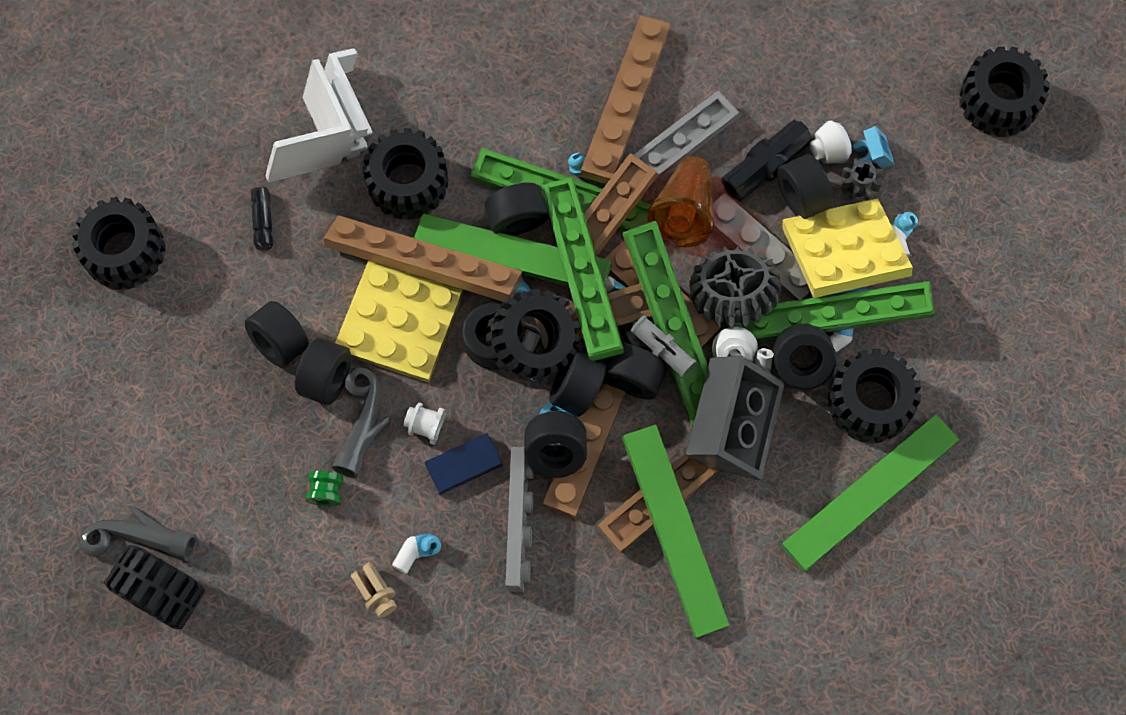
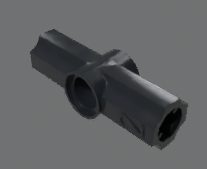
[721,119,813,201]

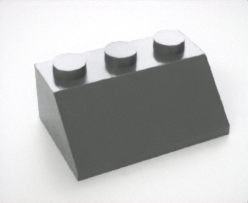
[686,356,785,480]

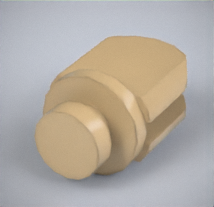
[351,562,397,618]

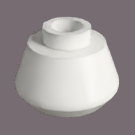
[810,121,851,164]
[712,326,758,363]

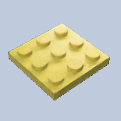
[783,198,913,298]
[335,260,464,383]

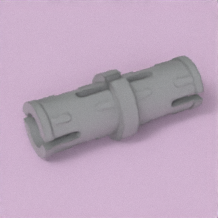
[630,315,696,377]

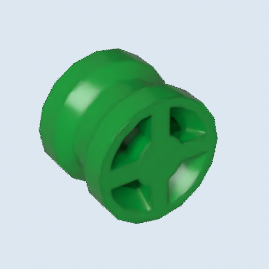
[305,471,343,506]

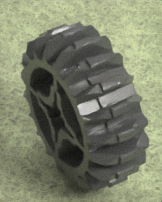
[689,245,781,328]

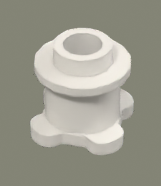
[404,403,446,445]

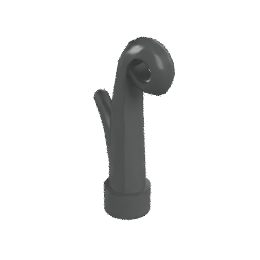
[332,367,392,478]
[79,508,197,561]

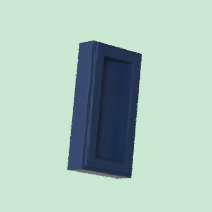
[425,433,502,495]

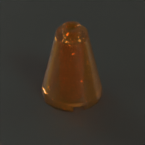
[647,156,714,248]

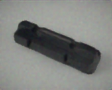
[251,187,273,250]

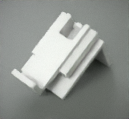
[266,49,373,182]

